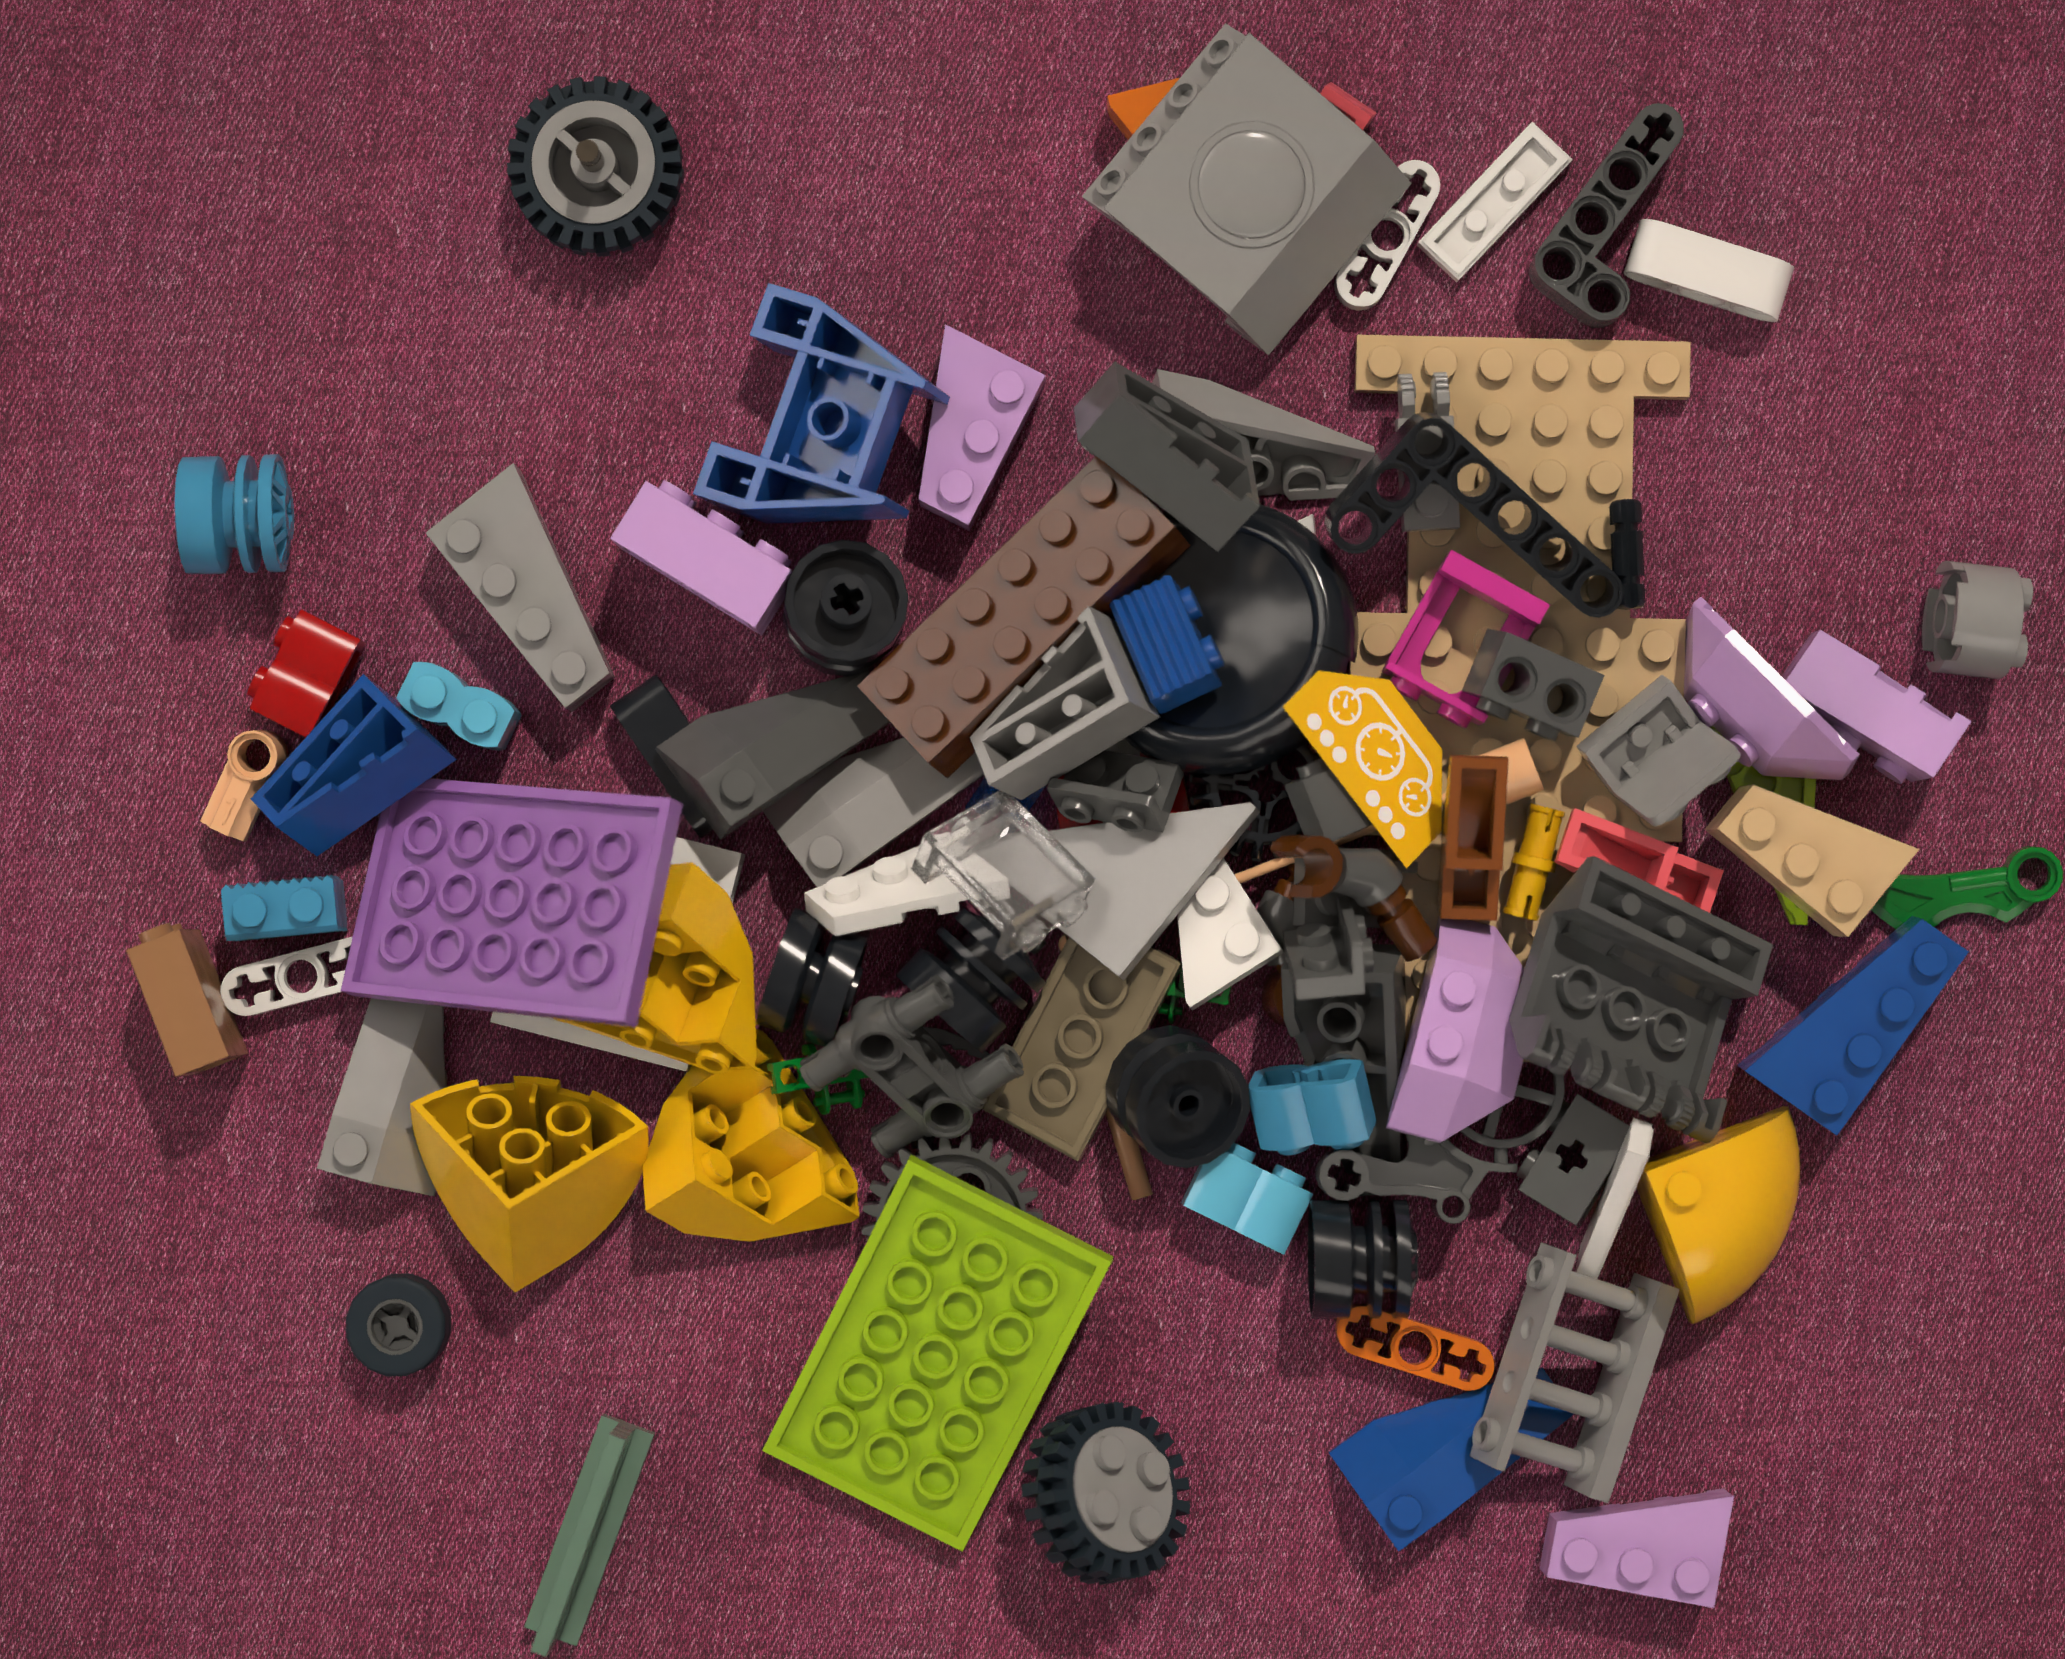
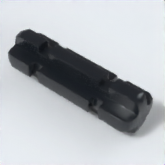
[1609,499,1645,610]

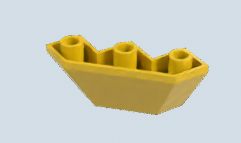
[553,862,757,1074]
[642,1029,860,1242]

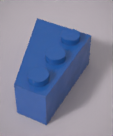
[251,674,457,856]

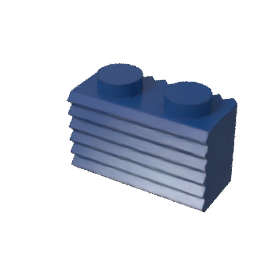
[1109,575,1225,714]

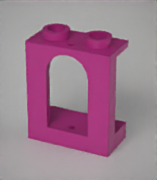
[1381,550,1550,729]

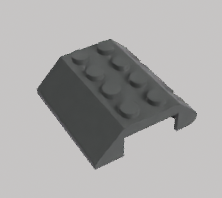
[1509,856,1773,1143]

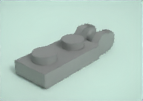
[1395,372,1460,532]

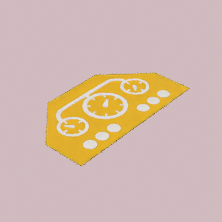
[1283,671,1442,869]

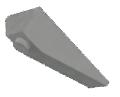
[317,998,447,1196]

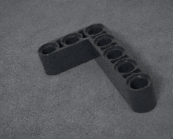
[1324,412,1623,618]

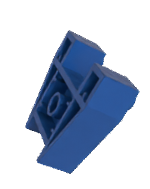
[693,283,950,524]

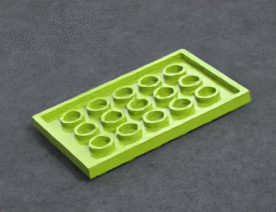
[762,1155,1113,1552]

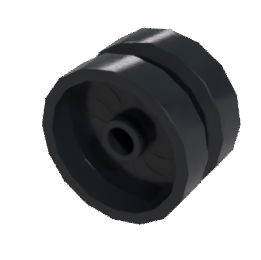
[782,540,908,677]
[756,907,870,1047]
[1106,1025,1250,1168]

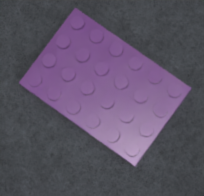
[341,779,683,1027]

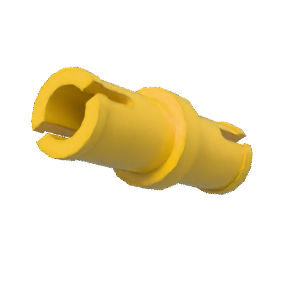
[1503,803,1566,921]

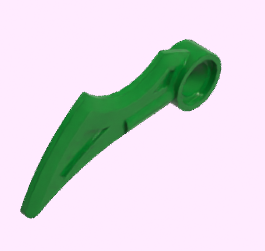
[1871,846,2063,929]

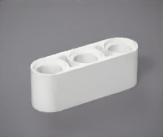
[1624,219,1794,322]

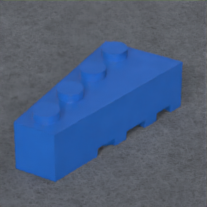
[1737,916,1969,1136]

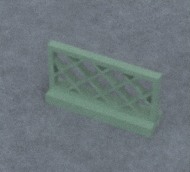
[524,1413,656,1657]

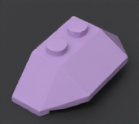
[1684,597,1860,780]
[1386,916,1524,1143]

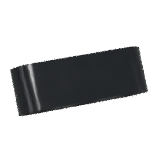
[610,674,713,838]

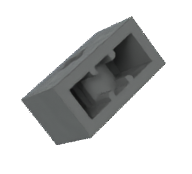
[1516,1094,1630,1228]

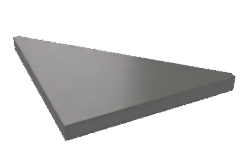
[962,802,1260,981]

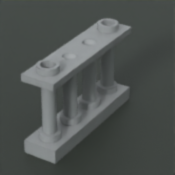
[1470,1242,1680,1503]

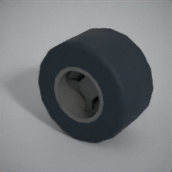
[346,1273,451,1377]

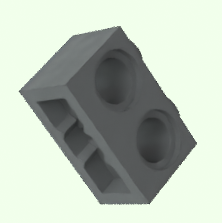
[1462,629,1605,742]

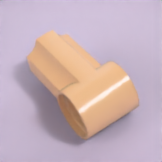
[200,730,288,841]

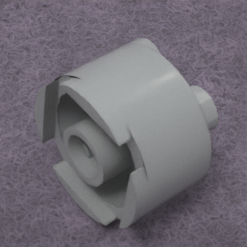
[1922,561,2033,679]

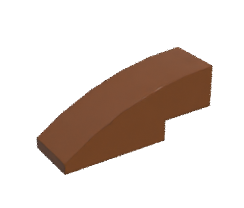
[1437,755,1509,921]

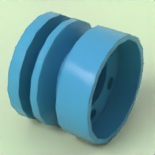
[175,454,294,575]

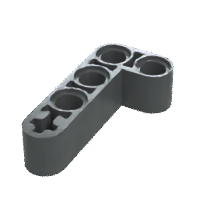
[1529,103,1684,328]

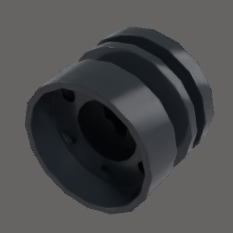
[896,904,1047,1054]
[1307,1200,1418,1319]

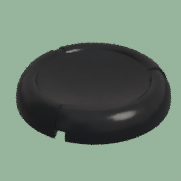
[1114,504,1359,775]

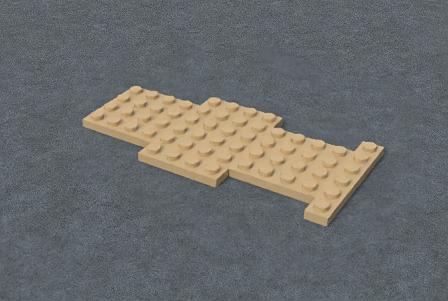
[1349,335,1691,1062]

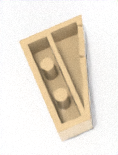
[1704,785,1919,937]

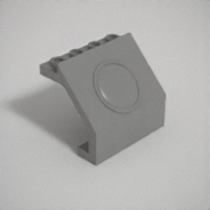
[1082,23,1412,355]

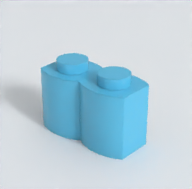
[396,662,522,750]
[1180,1143,1313,1255]

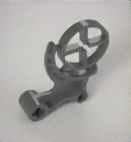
[1315,1072,1565,1224]

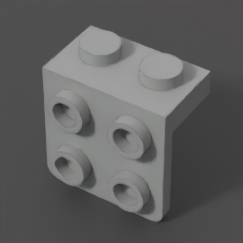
[1576,675,1741,826]

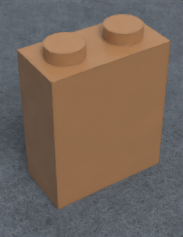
[126,923,249,1077]

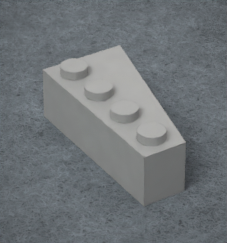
[426,463,615,712]

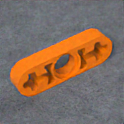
[1335,1304,1494,1391]

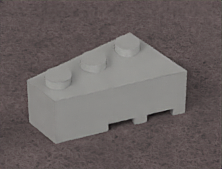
[970,606,1160,800]

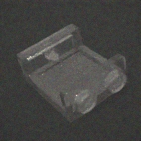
[911,790,1095,960]

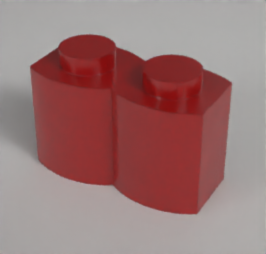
[247,609,366,737]

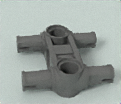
[800,975,1024,1158]

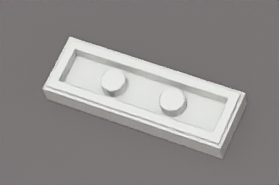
[1417,122,1573,283]
[1575,1117,1654,1279]

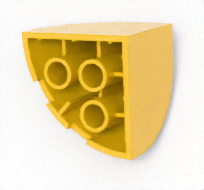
[410,1076,649,1293]
[1636,1106,1800,1324]

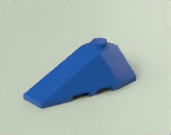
[1328,1367,1574,1551]

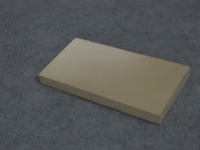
[982,937,1182,1161]

